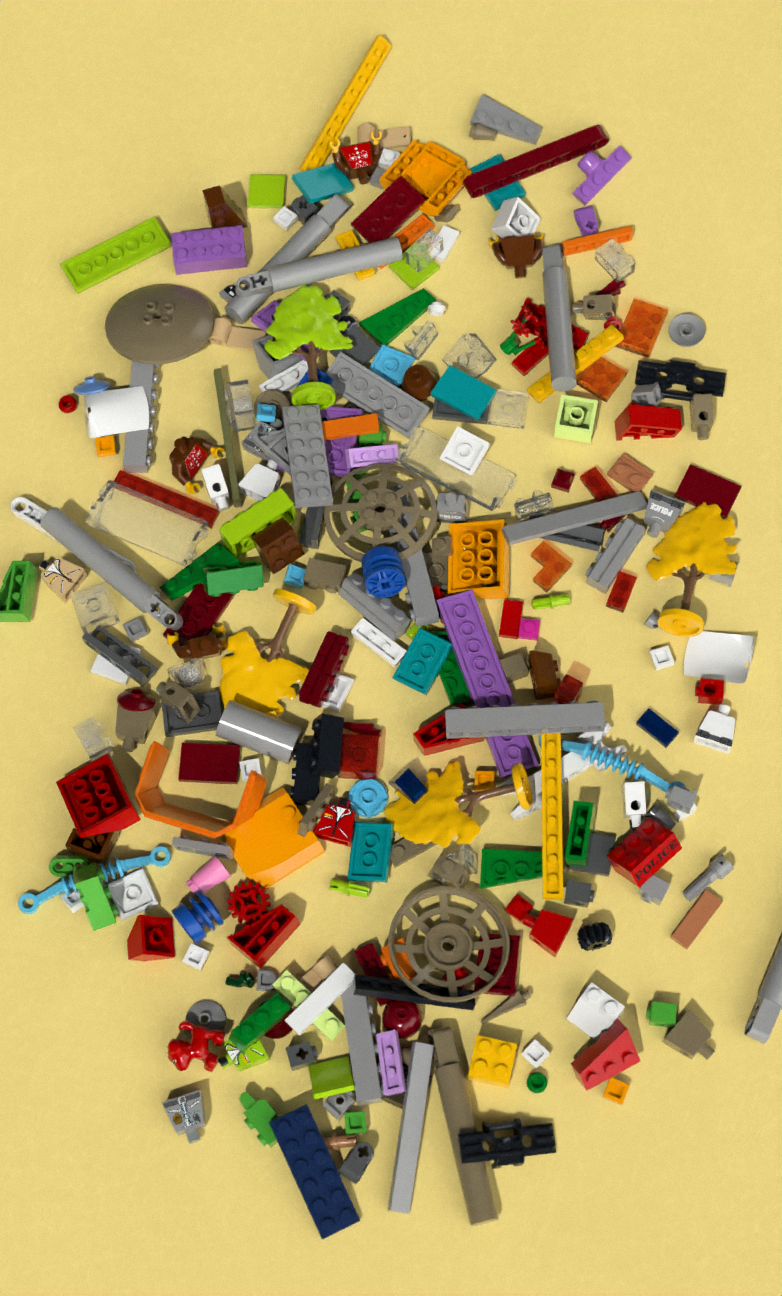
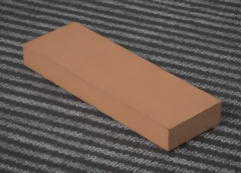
[671,889,723,949]

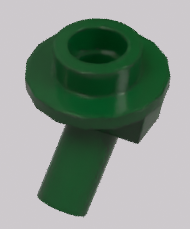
[225,970,255,988]

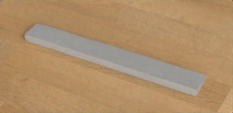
[502,491,647,545]
[388,1042,434,1214]

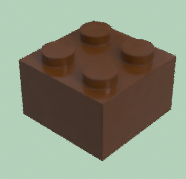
[251,517,305,574]

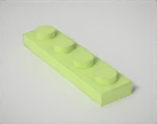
[272,970,345,1042]

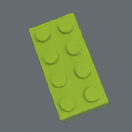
[219,488,297,559]

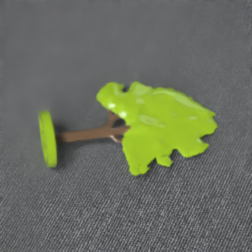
[264,285,353,410]

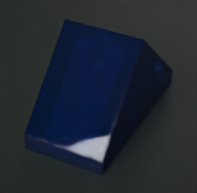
[388,768,428,804]

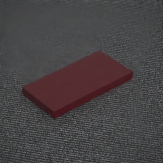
[351,175,426,243]
[163,583,236,644]

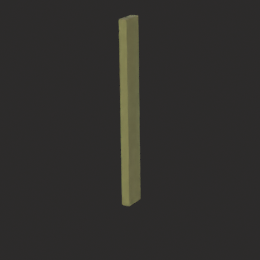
[213,368,242,508]

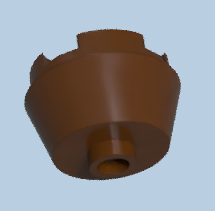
[401,365,437,402]

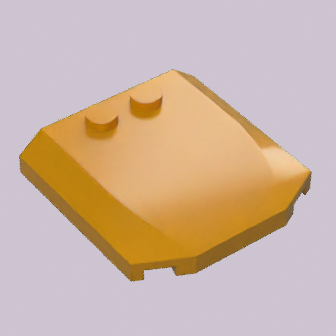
[379,140,472,216]
[225,787,325,889]

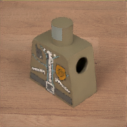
[573,294,616,320]
[690,394,713,440]
[156,681,201,724]
[427,854,470,889]

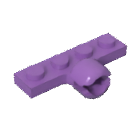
[572,145,632,206]

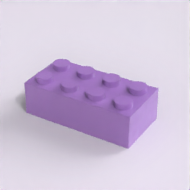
[171,225,247,275]

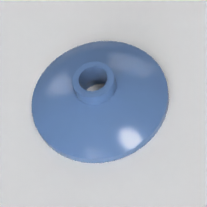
[73,376,110,395]

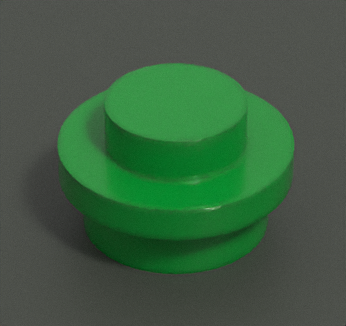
[527,1072,547,1094]

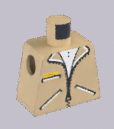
[39,558,88,604]

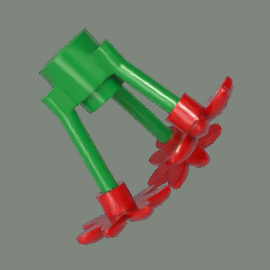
[500,306,548,355]

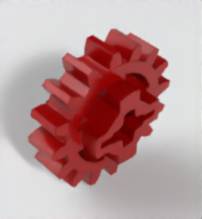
[227,881,271,925]

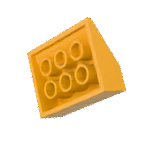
[448,519,509,599]

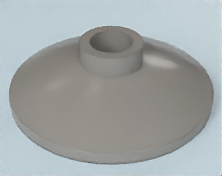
[668,314,705,347]
[185,1000,226,1041]

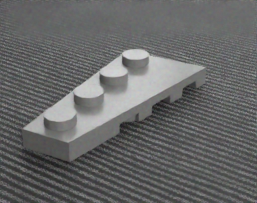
[470,94,542,145]

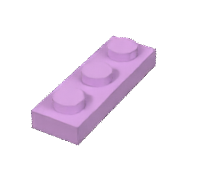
[345,444,399,468]
[376,1030,406,1096]

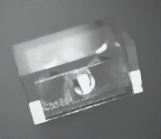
[406,228,443,273]
[595,238,636,282]
[73,716,114,762]

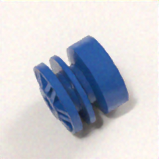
[361,546,405,598]
[171,890,224,944]

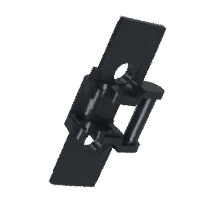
[635,360,726,402]
[457,1118,557,1169]

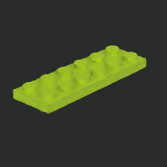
[60,217,171,294]

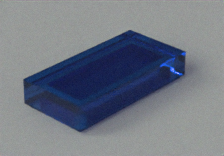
[636,708,679,748]

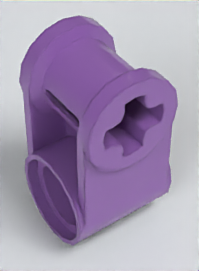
[574,205,598,237]

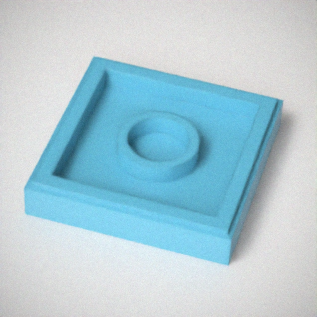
[369,344,415,389]

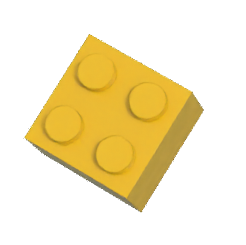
[468,1035,517,1088]

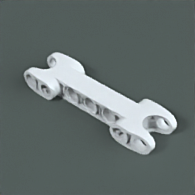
[498,722,627,820]

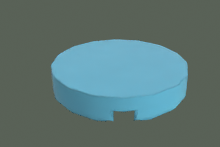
[349,779,388,818]

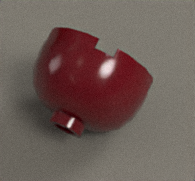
[382,1000,422,1039]

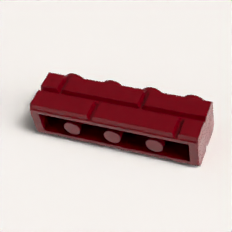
[299,631,351,708]

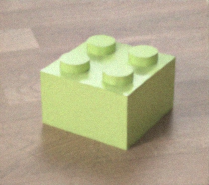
[554,394,598,443]

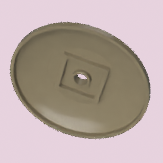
[105,284,214,365]

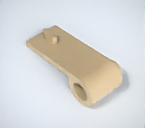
[357,123,411,150]
[209,316,267,351]
[281,955,338,1010]

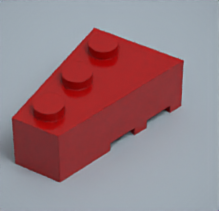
[615,403,682,441]

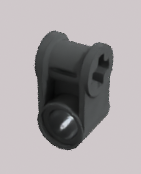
[338,1142,374,1184]

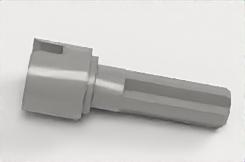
[683,854,734,901]

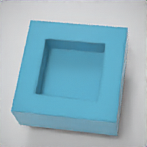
[256,403,276,422]
[283,564,306,589]

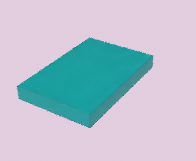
[469,154,526,211]
[291,163,354,204]
[430,365,497,421]
[392,628,452,695]
[347,822,394,883]

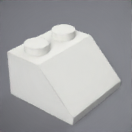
[491,197,541,238]
[566,982,625,1042]

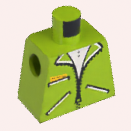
[218,1039,270,1072]

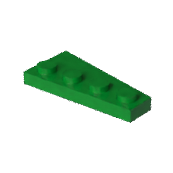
[359,288,436,346]
[160,542,240,601]
[430,631,470,706]
[480,849,542,889]

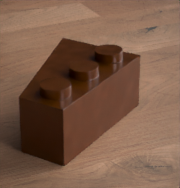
[202,185,248,229]

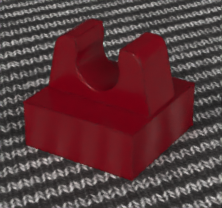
[551,468,575,493]

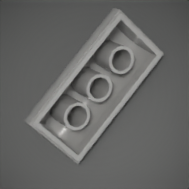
[216,700,303,764]

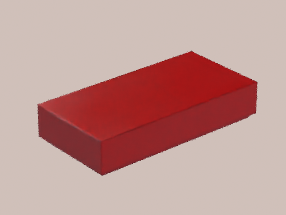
[499,599,523,639]

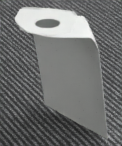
[84,386,149,439]
[684,631,755,683]

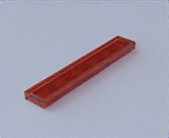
[112,470,220,529]

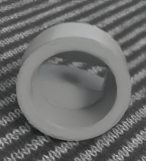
[644,612,659,629]

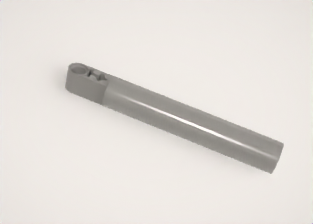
[224,194,350,324]
[235,237,403,298]
[542,244,577,391]
[40,507,183,630]
[744,936,782,1044]

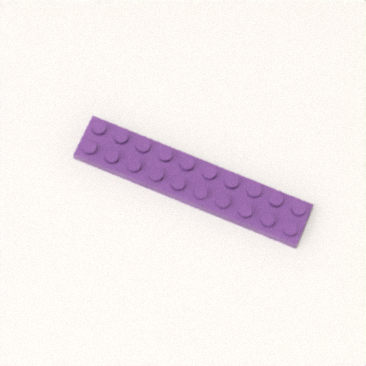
[436,590,539,779]

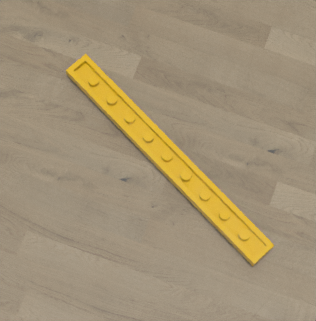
[298,34,392,172]
[541,733,563,900]

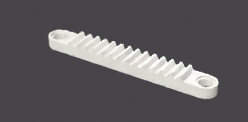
[10,497,137,574]

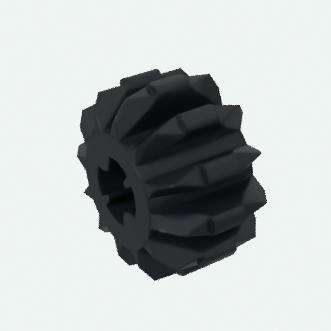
[577,922,612,951]

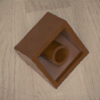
[529,650,562,700]

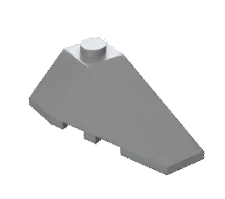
[252,335,303,379]

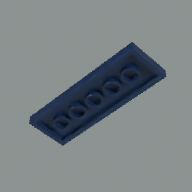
[269,1104,360,1240]

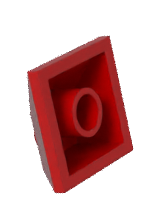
[127,915,175,961]

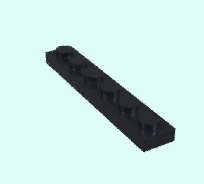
[353,974,475,1010]

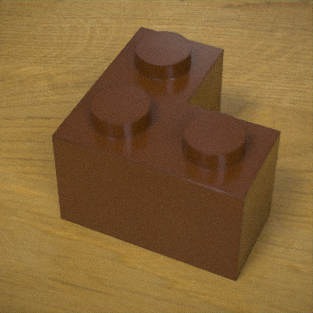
[65,828,121,866]

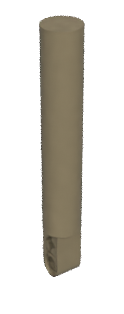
[428,1026,498,1226]

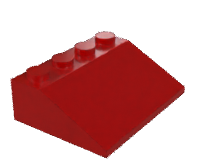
[56,754,141,838]

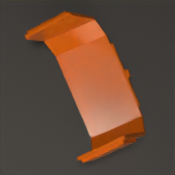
[135,741,267,838]

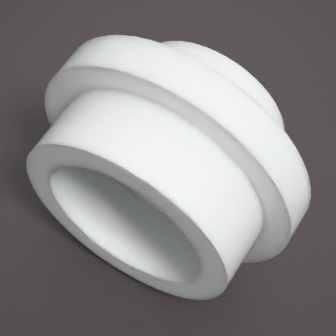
[428,302,446,316]

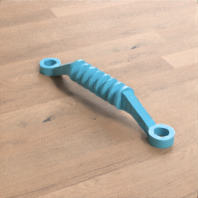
[538,734,686,793]
[18,846,171,914]

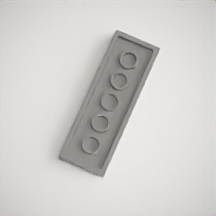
[325,352,431,439]
[282,405,333,508]

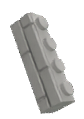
[585,518,645,594]
[338,573,411,641]

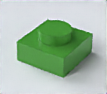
[344,1111,367,1135]

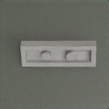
[172,836,235,860]

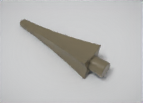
[481,990,531,1024]

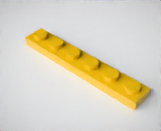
[527,325,624,404]

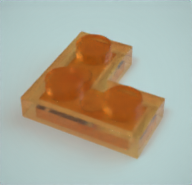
[531,541,572,592]

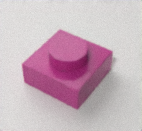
[519,618,540,641]

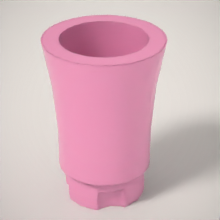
[186,855,231,896]

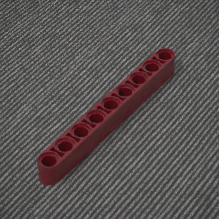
[462,124,609,198]

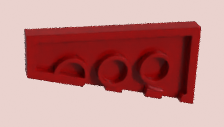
[517,298,588,350]

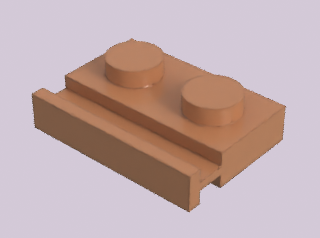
[607,453,653,493]

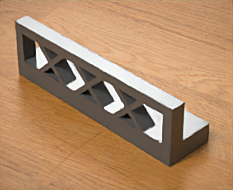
[299,473,333,549]
[529,511,605,551]
[82,625,158,687]

